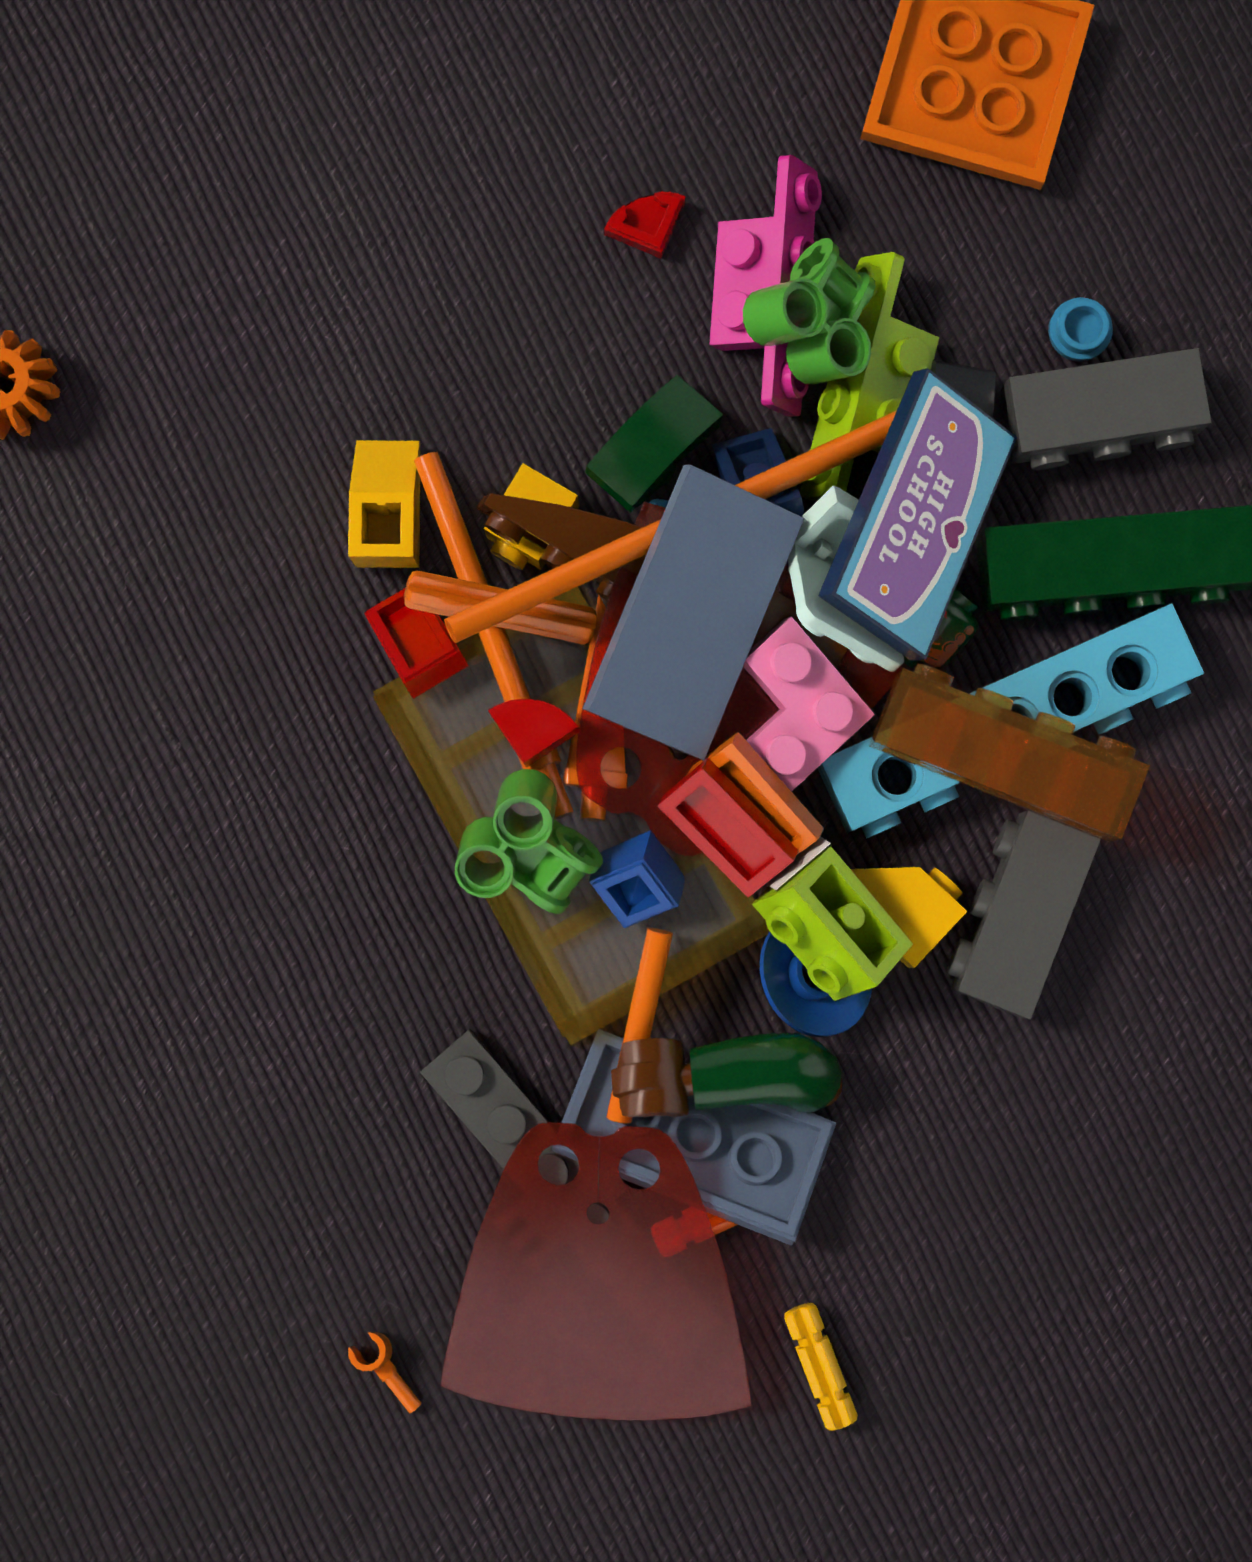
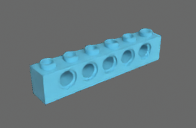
[817,603,1204,839]

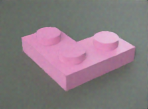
[743,617,875,792]

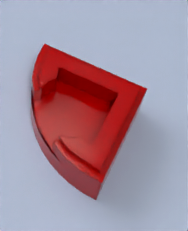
[604,191,686,259]
[488,699,581,768]

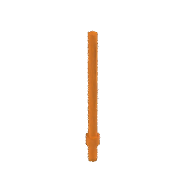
[414,452,574,820]

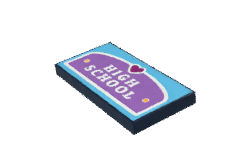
[818,368,1017,661]

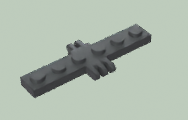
[420,1029,721,1365]

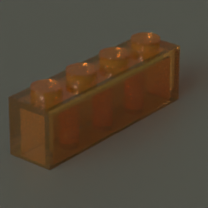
[869,664,1150,842]

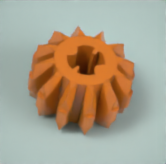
[0,330,60,440]

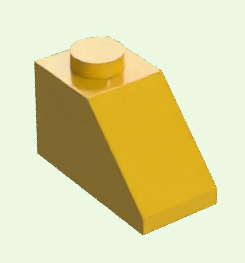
[851,867,967,968]

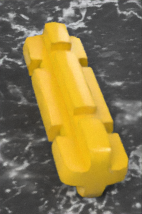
[784,1303,858,1431]

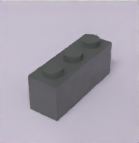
[1000,348,1211,470]
[946,810,1101,1020]

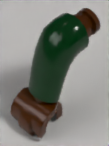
[611,1033,843,1117]

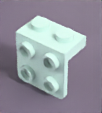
[788,485,904,672]

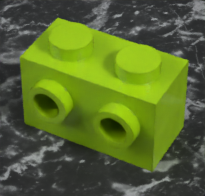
[752,846,913,1001]

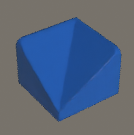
[589,830,685,928]

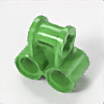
[743,238,876,384]
[455,769,603,914]

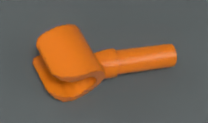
[348,1332,422,1414]

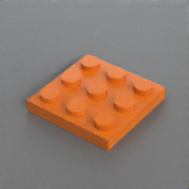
[860,0,1095,190]

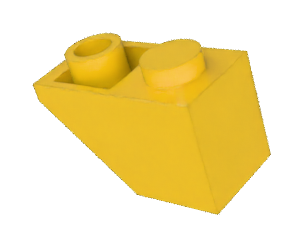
[348,440,421,568]

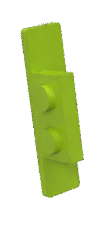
[800,252,939,501]

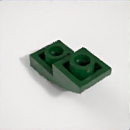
[585,375,723,513]

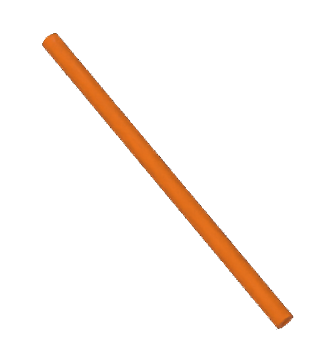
[444,410,897,643]

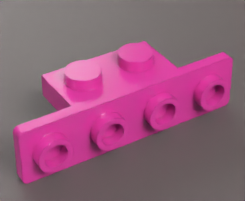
[709,155,822,417]

